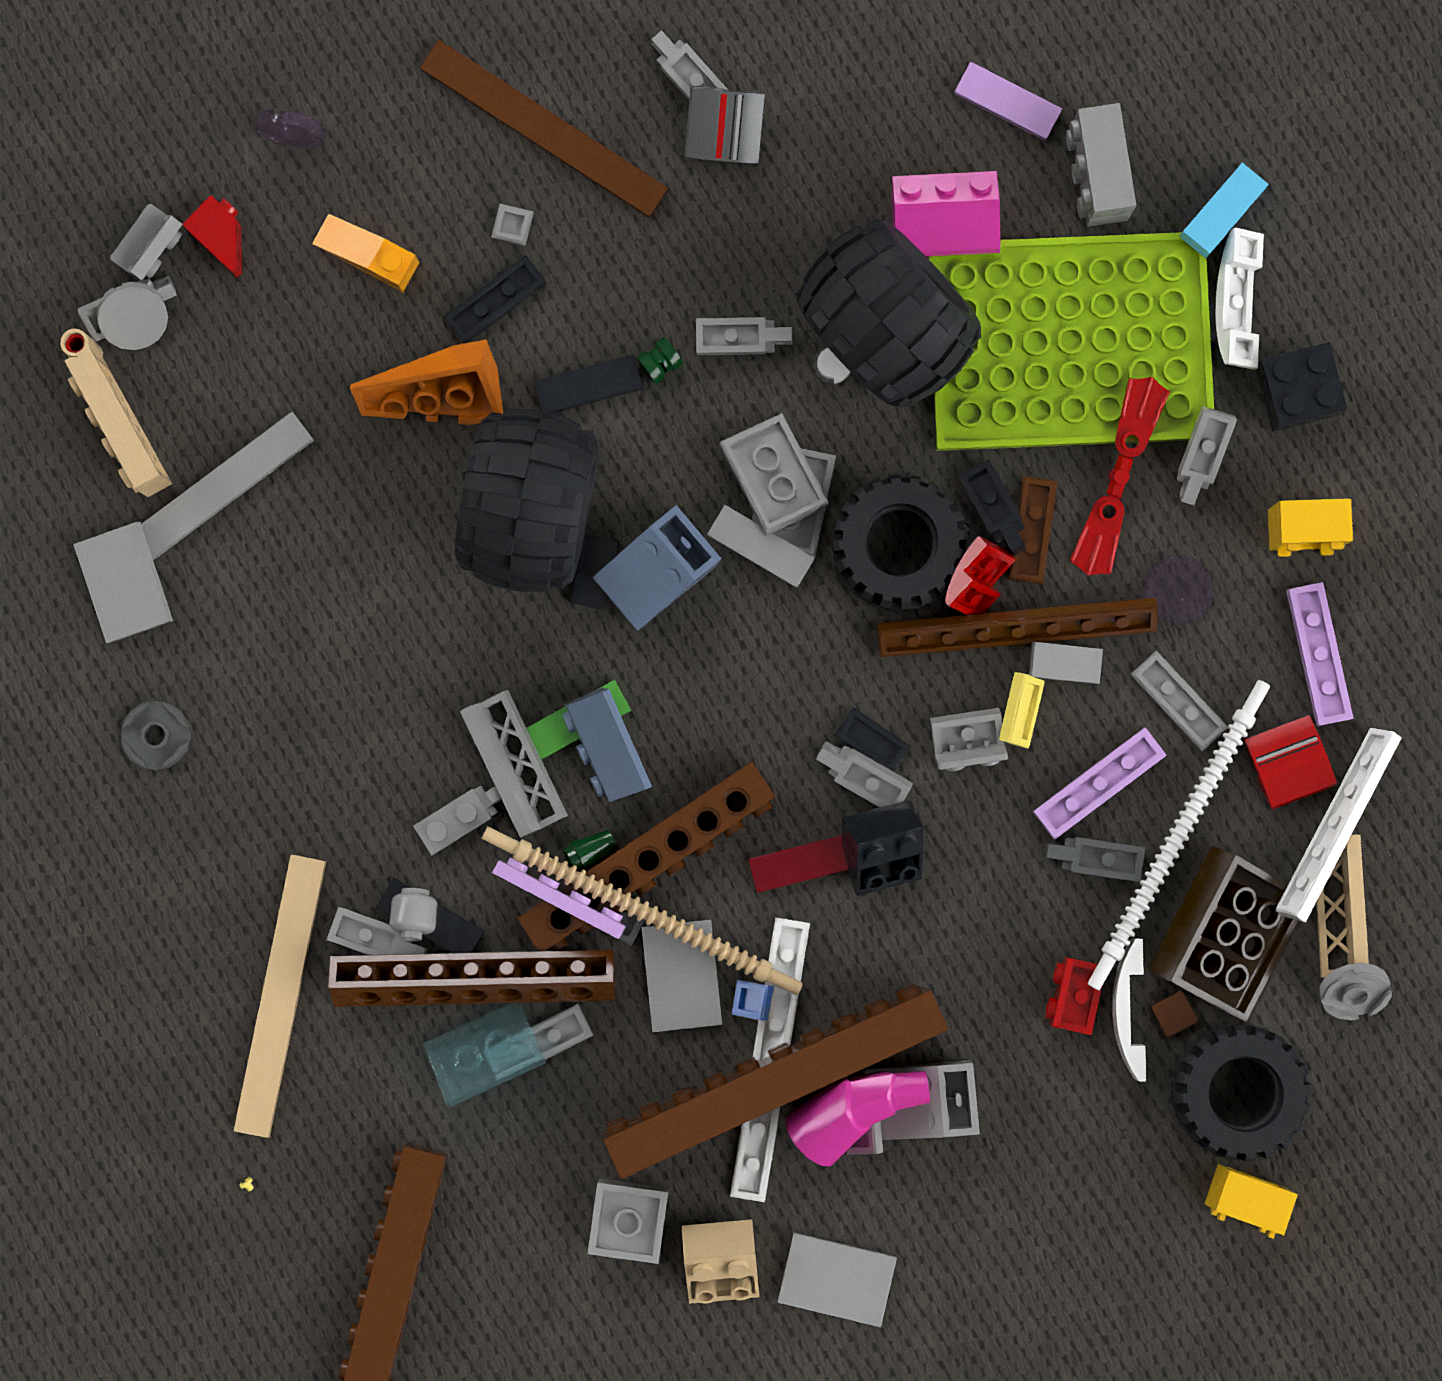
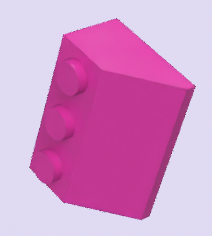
[891,171,1000,256]

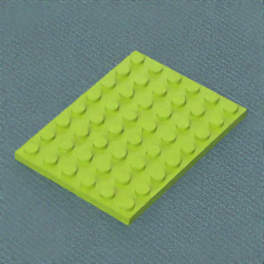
[928,232,1214,451]

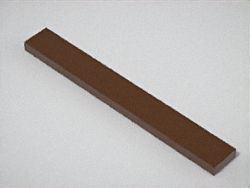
[420,40,668,219]
[877,598,1158,657]

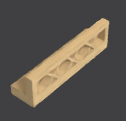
[1312,835,1369,977]

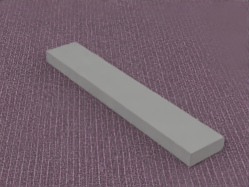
[141,412,314,560]

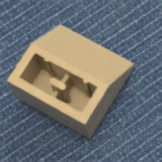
[682,1219,759,1304]

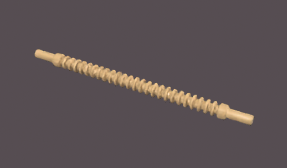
[481,826,803,995]

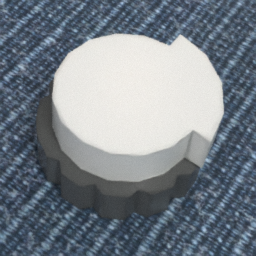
[813,347,850,384]

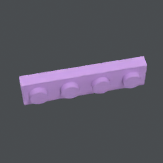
[1286,582,1354,726]
[1032,727,1166,840]
[492,857,626,939]

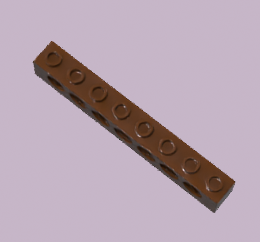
[517,762,775,952]
[328,950,615,1007]

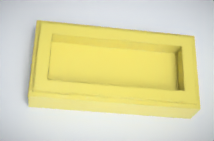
[999,672,1045,749]

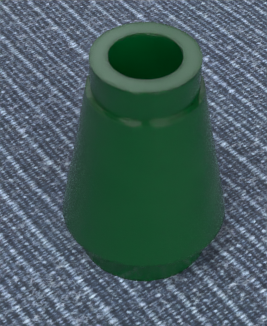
[563,829,617,872]

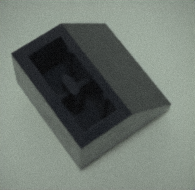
[842,801,923,896]

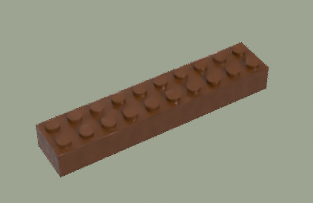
[602,984,949,1179]

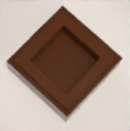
[1150,990,1198,1038]

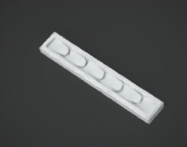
[1275,728,1401,922]

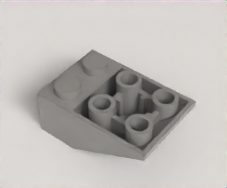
[865,1060,980,1140]

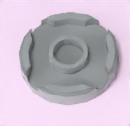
[97,282,168,350]
[1319,963,1392,1020]

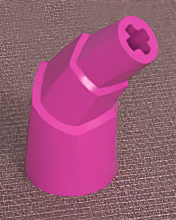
[785,1071,930,1167]

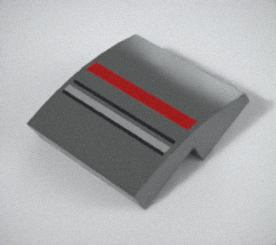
[685,87,765,163]

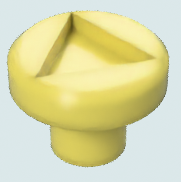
[239,1177,254,1192]

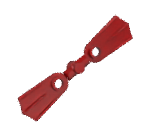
[1070,377,1170,576]

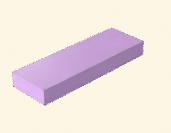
[954,62,1062,141]

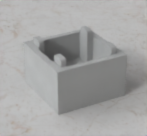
[588,1178,669,1264]

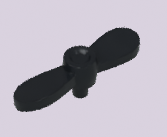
[1209,304,1228,369]

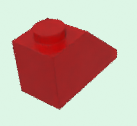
[182,195,242,278]

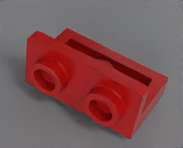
[1045,957,1102,1035]

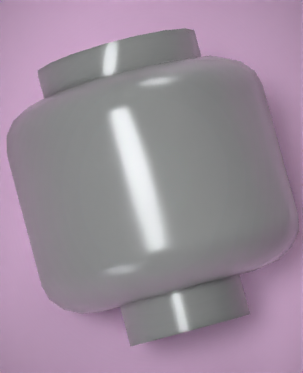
[390,888,437,941]

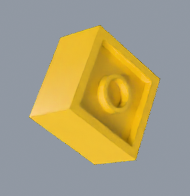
[1268,499,1353,557]
[1205,1164,1298,1239]

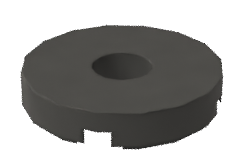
[121,701,191,770]

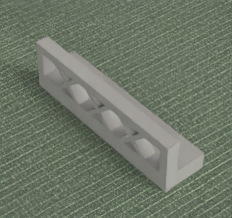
[460,690,568,838]

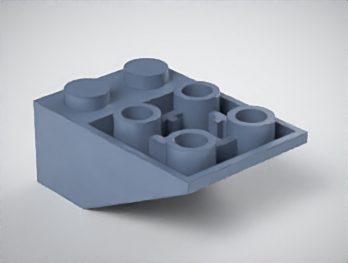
[592,505,722,631]

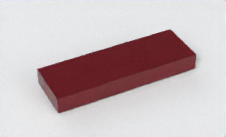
[748,835,848,893]

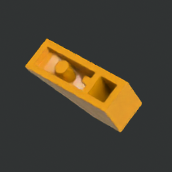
[312,214,419,293]

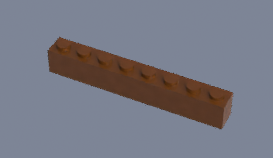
[338,1144,448,1381]

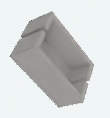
[1066,103,1137,227]

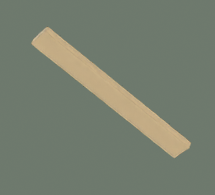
[234,854,327,1138]

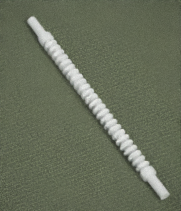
[1087,680,1270,991]

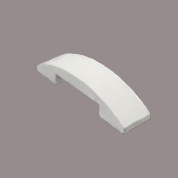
[1215,228,1264,370]
[1112,938,1146,1081]

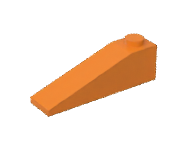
[350,340,504,425]

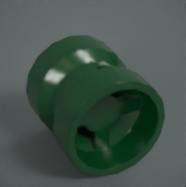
[636,337,684,385]

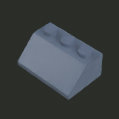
[562,688,652,802]

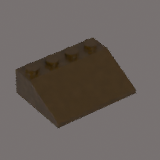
[1148,846,1298,1023]

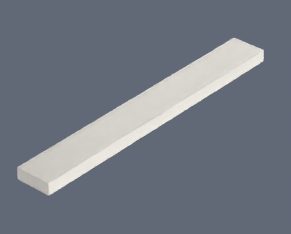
[730,917,810,1202]

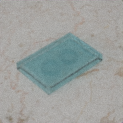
[423,1003,546,1108]

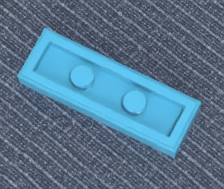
[1179,163,1269,258]

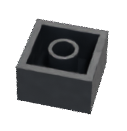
[1256,342,1347,432]

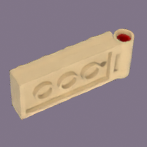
[60,329,172,497]

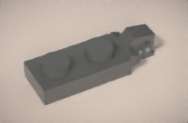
[1044,837,1145,882]

